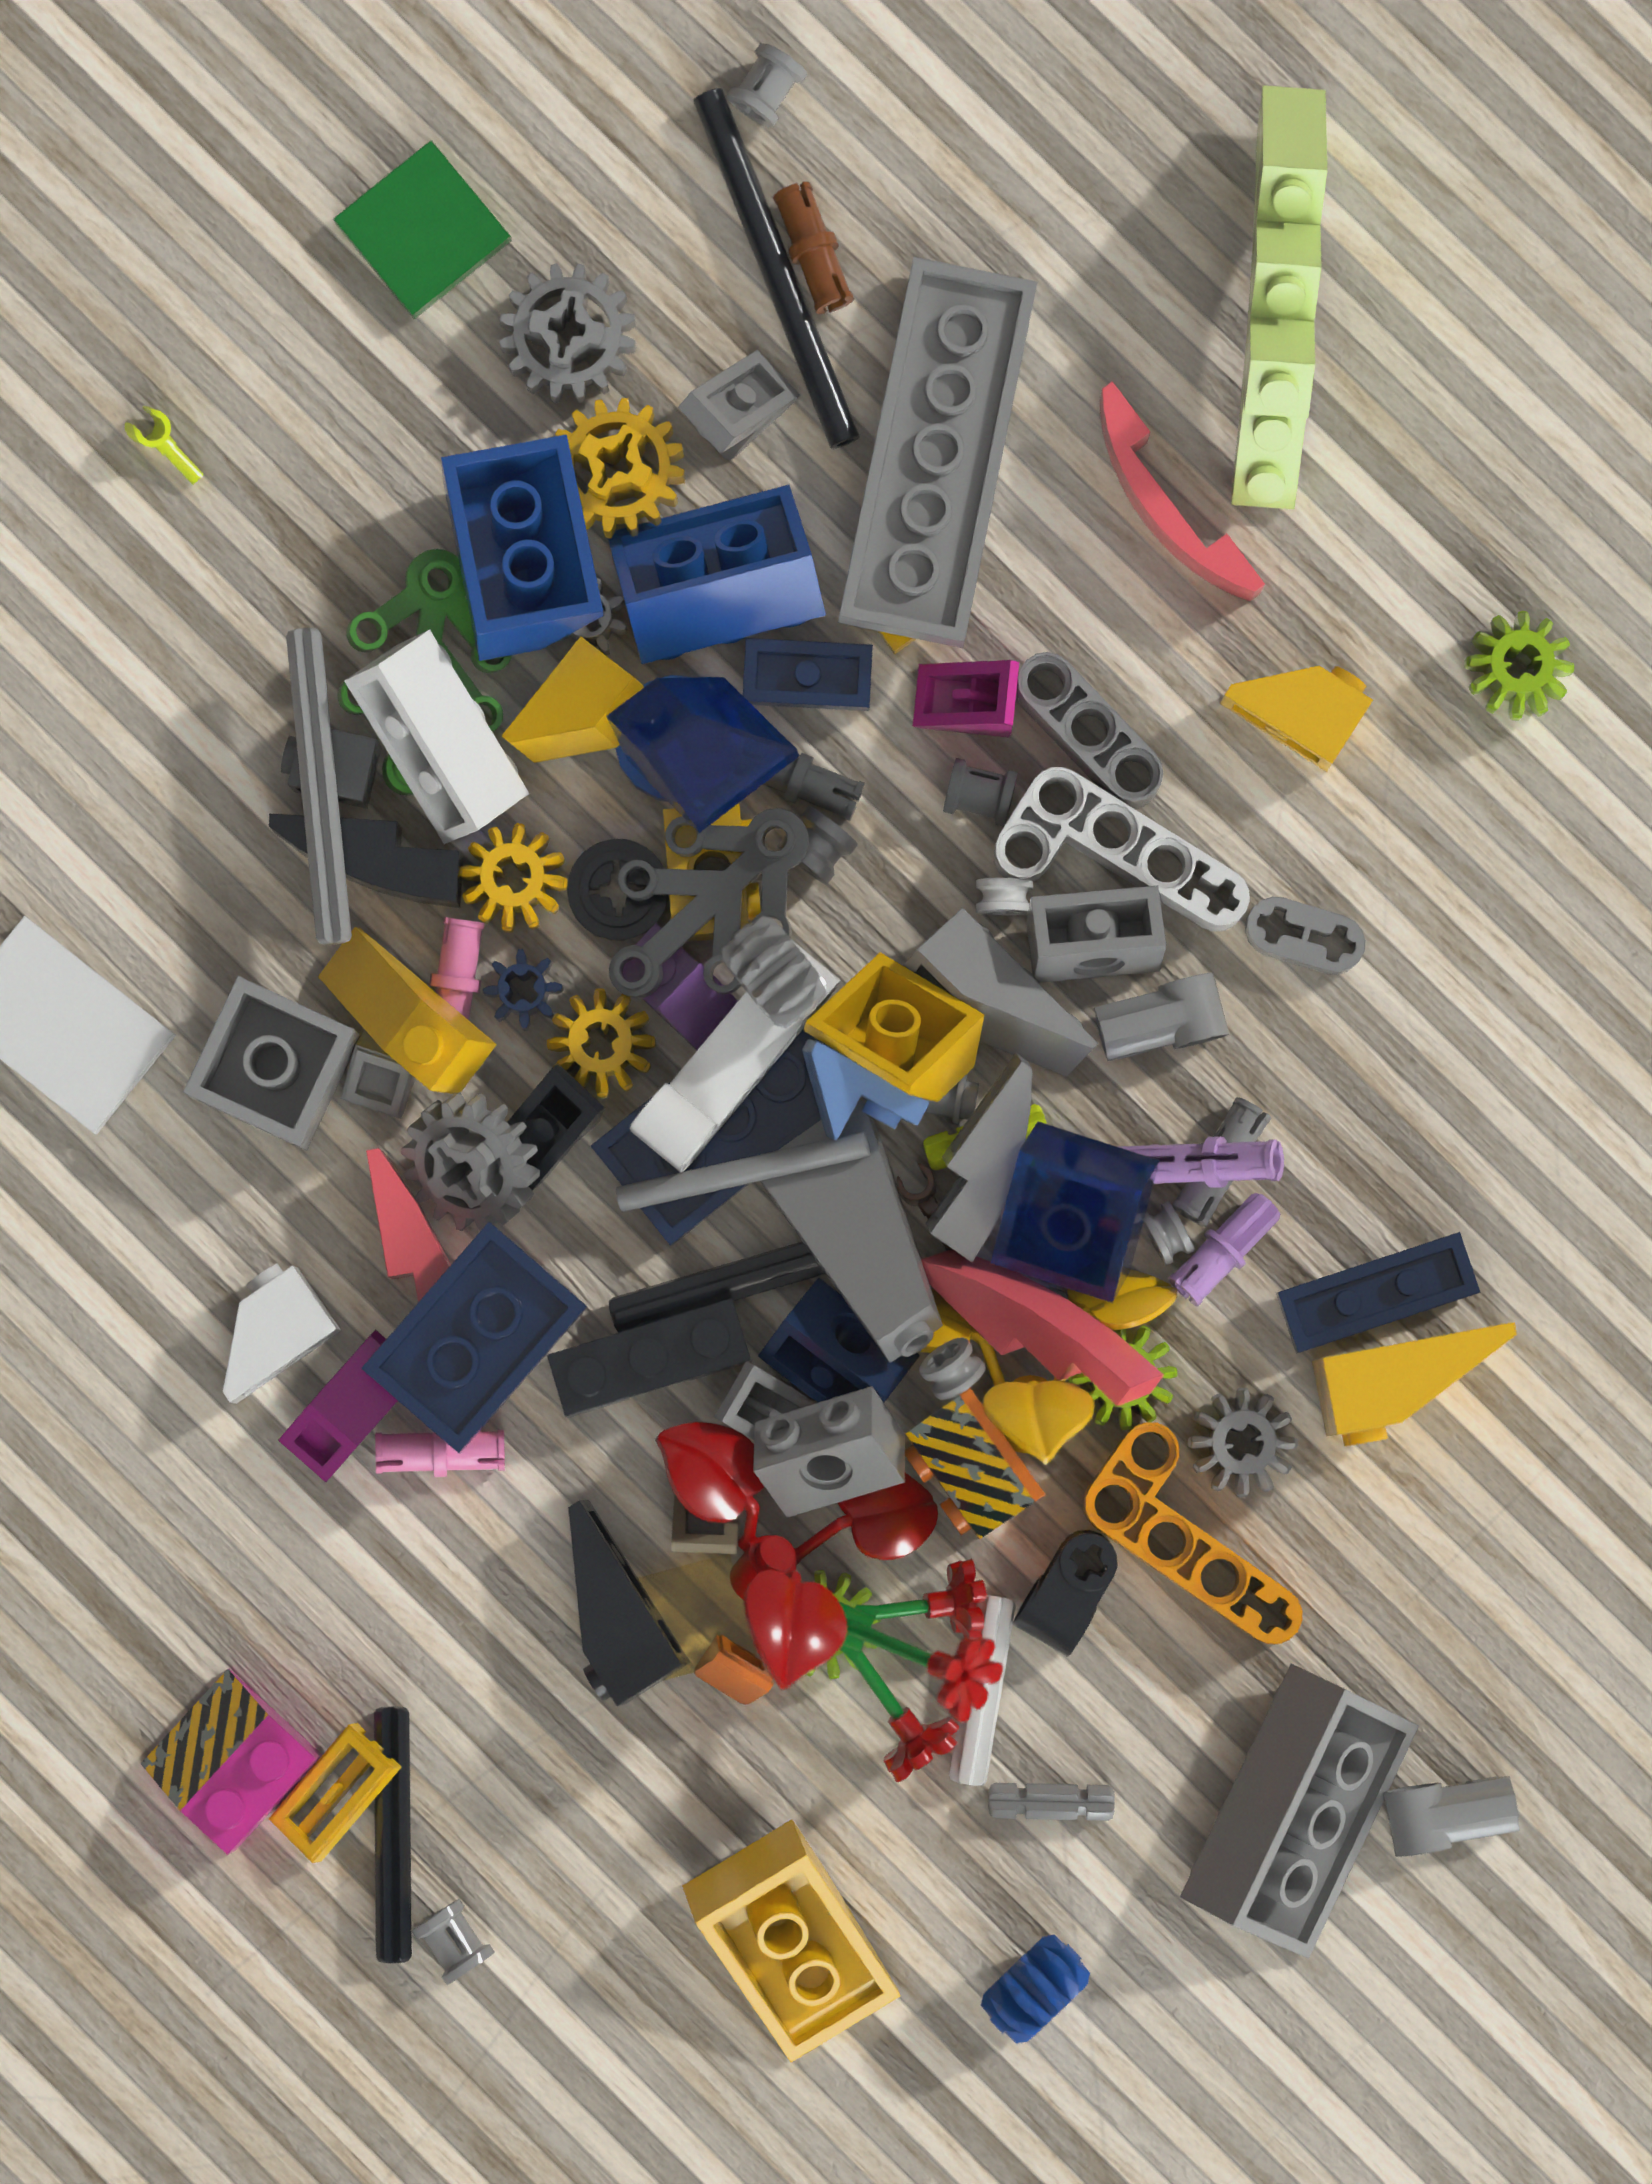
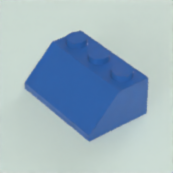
[441,435,604,661]
[608,485,826,664]

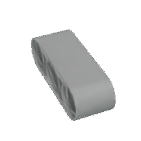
[1016,652,1163,808]

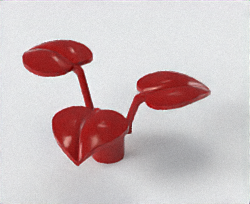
[655,1422,938,1690]

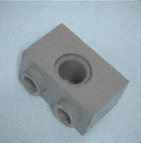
[1026,885,1166,983]
[754,1386,905,1518]

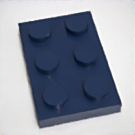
[361,1222,587,1454]

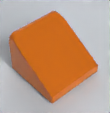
[694,1634,774,1705]

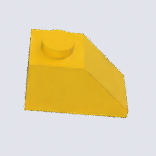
[502,636,657,763]
[1220,665,1373,772]

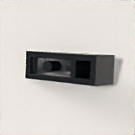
[568,1500,691,1706]

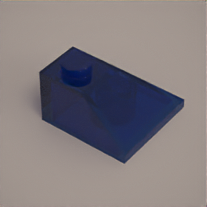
[606,677,800,833]

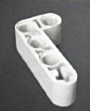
[994,767,1250,932]
[630,942,841,1173]

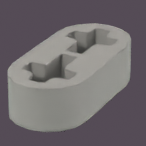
[1245,897,1366,975]

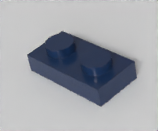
[742,638,873,711]

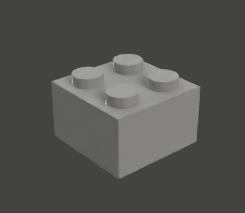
[183,976,361,1151]

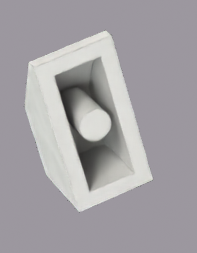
[223,1263,342,1404]

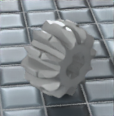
[722,916,826,1028]
[1187,1388,1298,1497]

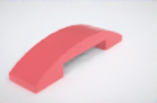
[1099,381,1265,602]

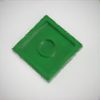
[333,140,512,320]

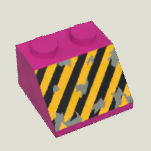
[141,1668,322,1855]

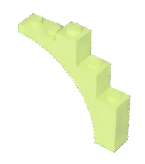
[1231,85,1327,510]

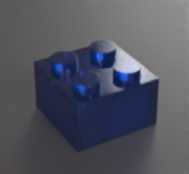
[991,1121,1160,1303]

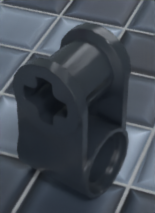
[1012,1530,1118,1657]

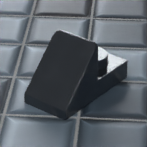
[507,1063,605,1191]

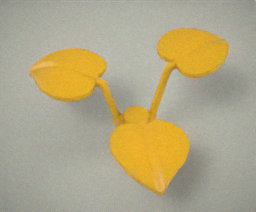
[920,1267,1177,1464]

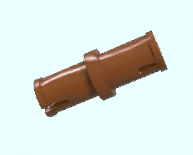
[773,181,854,314]

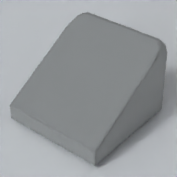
[341,1029,415,1119]

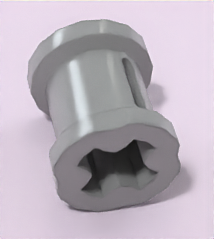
[726,43,807,128]
[411,1898,495,1985]

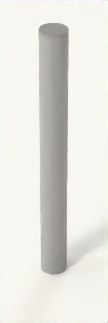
[616,1131,870,1212]

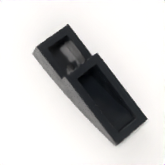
[269,813,464,908]

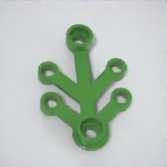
[337,549,512,796]

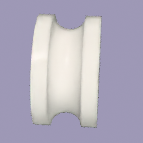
[976,878,1033,915]

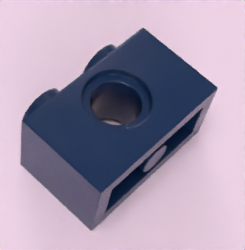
[758,1277,920,1403]

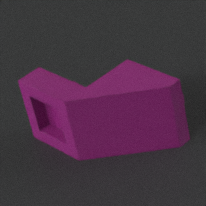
[278,1329,398,1482]

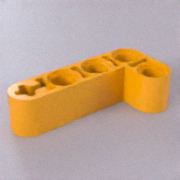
[1083,1422,1302,1644]

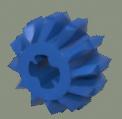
[981,1935,1090,2044]

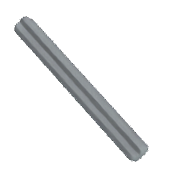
[286,628,352,945]

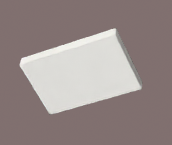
[0,916,176,1135]

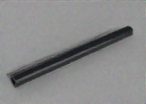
[693,88,860,449]

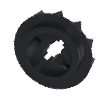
[567,839,668,941]

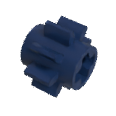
[483,949,564,1031]

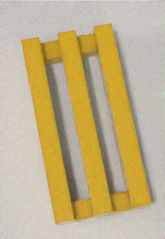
[269,1723,401,1863]

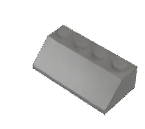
[1180,1664,1419,1959]

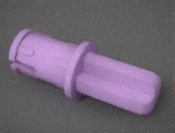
[1168,1193,1280,1306]

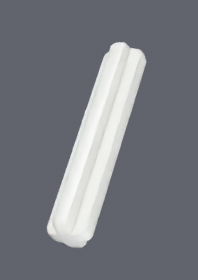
[949,1595,1016,1786]

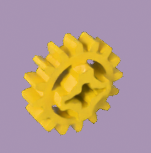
[555,398,686,539]

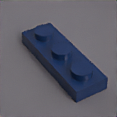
[1276,1232,1481,1354]

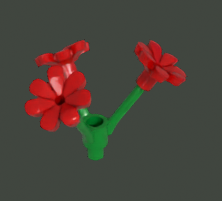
[839,1559,1003,1782]

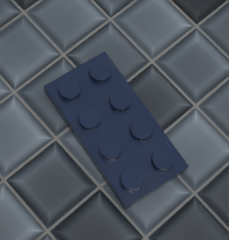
[591,1029,846,1246]

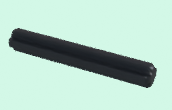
[609,1241,826,1333]
[374,1706,412,1963]

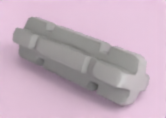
[988,1783,1115,1821]

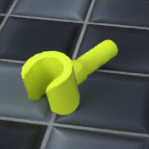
[124,406,204,485]

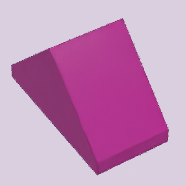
[912,660,1019,738]

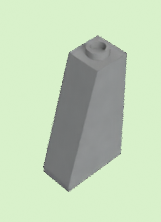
[760,1099,943,1363]

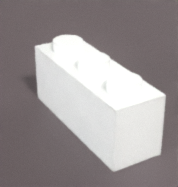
[344,629,530,844]

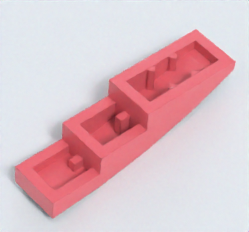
[366,1148,451,1302]
[921,1249,1164,1406]

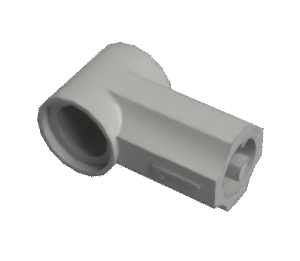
[1094,972,1229,1061]
[1384,1776,1520,1857]

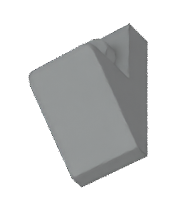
[678,350,800,461]

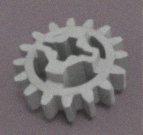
[499,264,636,403]
[401,1092,540,1231]

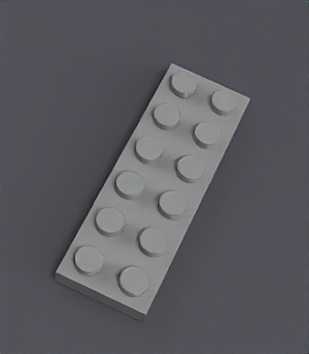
[838,257,1037,648]

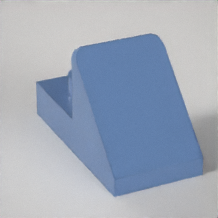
[802,1039,930,1140]

